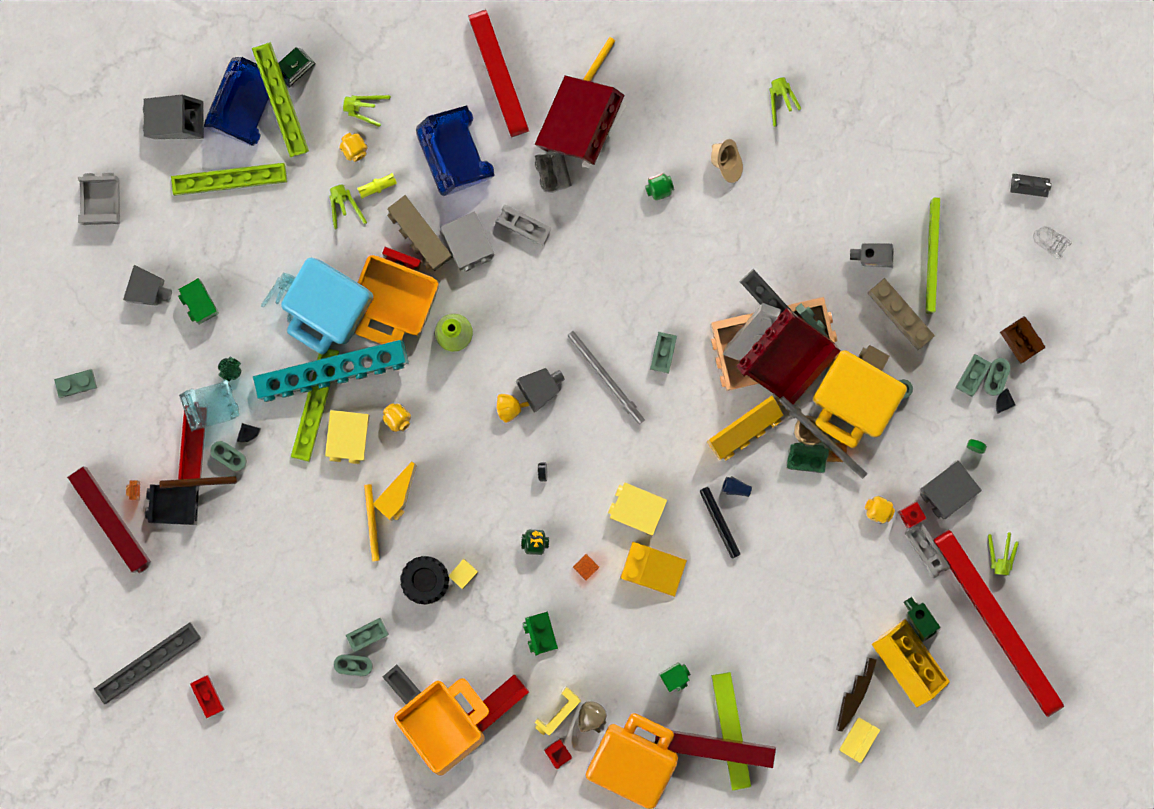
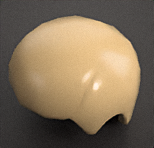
[794,416,825,445]

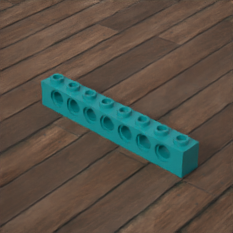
[253,340,409,402]

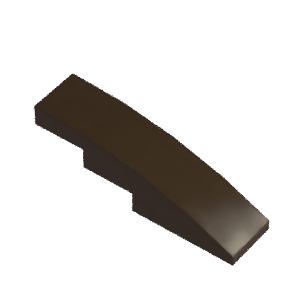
[836,657,877,732]

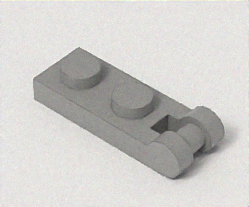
[495,205,551,246]
[905,523,950,578]

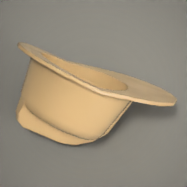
[711,139,743,183]

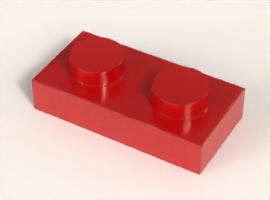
[382,247,422,270]
[190,675,225,719]

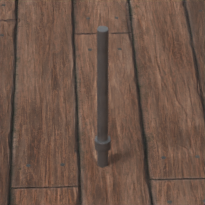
[568,331,645,425]
[778,396,868,479]

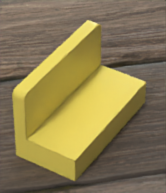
[839,718,880,763]

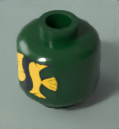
[521,529,549,555]

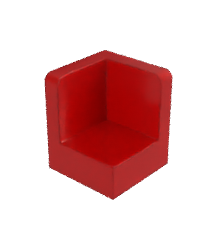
[544,739,572,769]

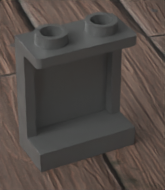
[920,460,982,519]

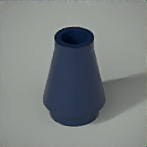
[722,476,752,497]

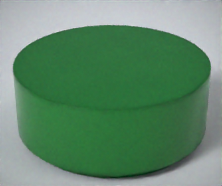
[966,439,987,454]

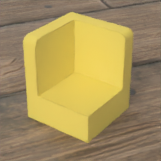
[449,559,478,589]

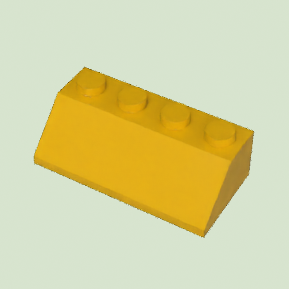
[707,395,784,461]
[872,619,950,708]

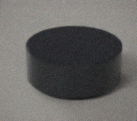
[538,462,547,482]

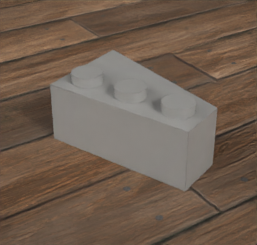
[723,303,781,361]

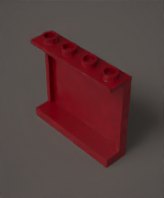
[535,75,625,165]
[736,308,841,405]

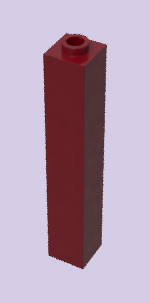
[67,466,151,574]
[655,730,776,768]

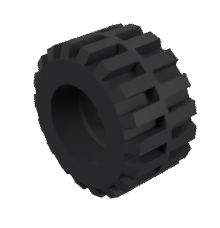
[400,556,450,605]

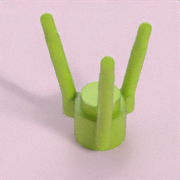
[769,77,801,127]
[343,95,391,127]
[329,184,367,229]
[988,532,1019,575]

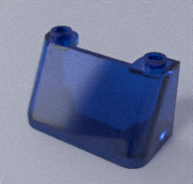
[204,57,269,146]
[416,105,495,196]

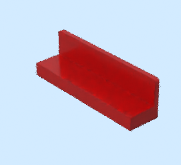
[178,406,207,479]
[468,675,529,732]

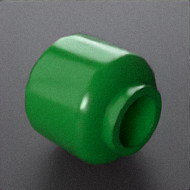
[645,173,674,200]

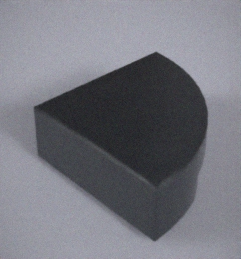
[996,388,1016,414]
[237,423,261,442]

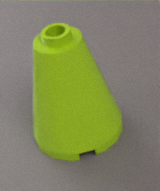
[435,314,473,352]

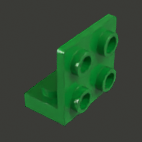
[522,611,558,656]

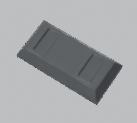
[383,664,421,704]

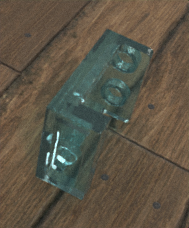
[179,380,239,431]

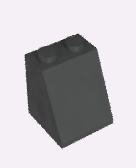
[143,94,204,139]

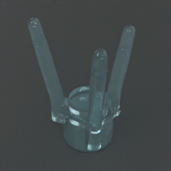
[261,273,296,322]

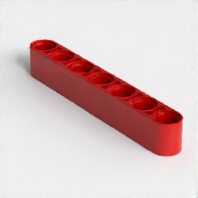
[468,9,529,138]

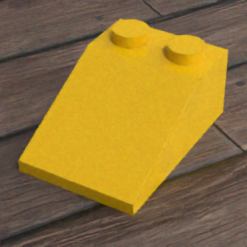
[372,461,417,521]
[620,542,687,597]

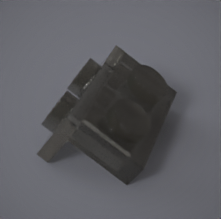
[535,151,572,193]

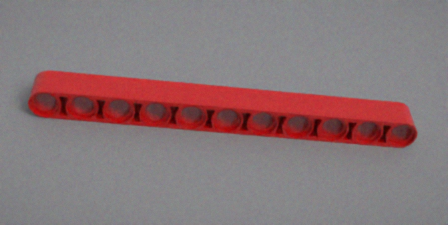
[933,530,1064,717]

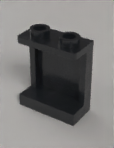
[145,484,199,525]

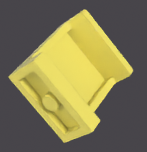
[325,410,370,464]
[608,482,667,536]
[535,686,581,736]

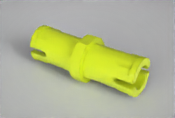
[357,173,397,199]

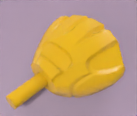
[497,394,530,423]

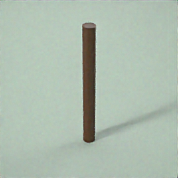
[159,476,237,488]

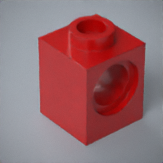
[897,502,927,528]

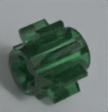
[218,356,242,382]

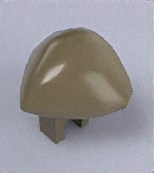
[579,701,607,733]

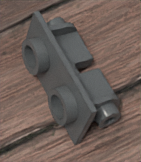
[1010,174,1052,198]

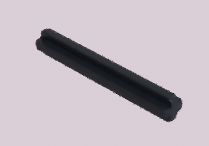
[700,487,740,558]

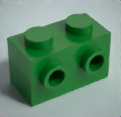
[178,278,219,325]
[659,662,691,692]

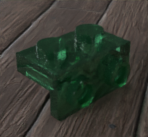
[787,443,829,473]

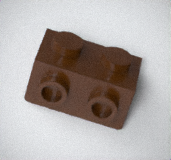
[1000,316,1046,364]

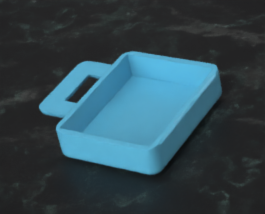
[281,257,373,354]

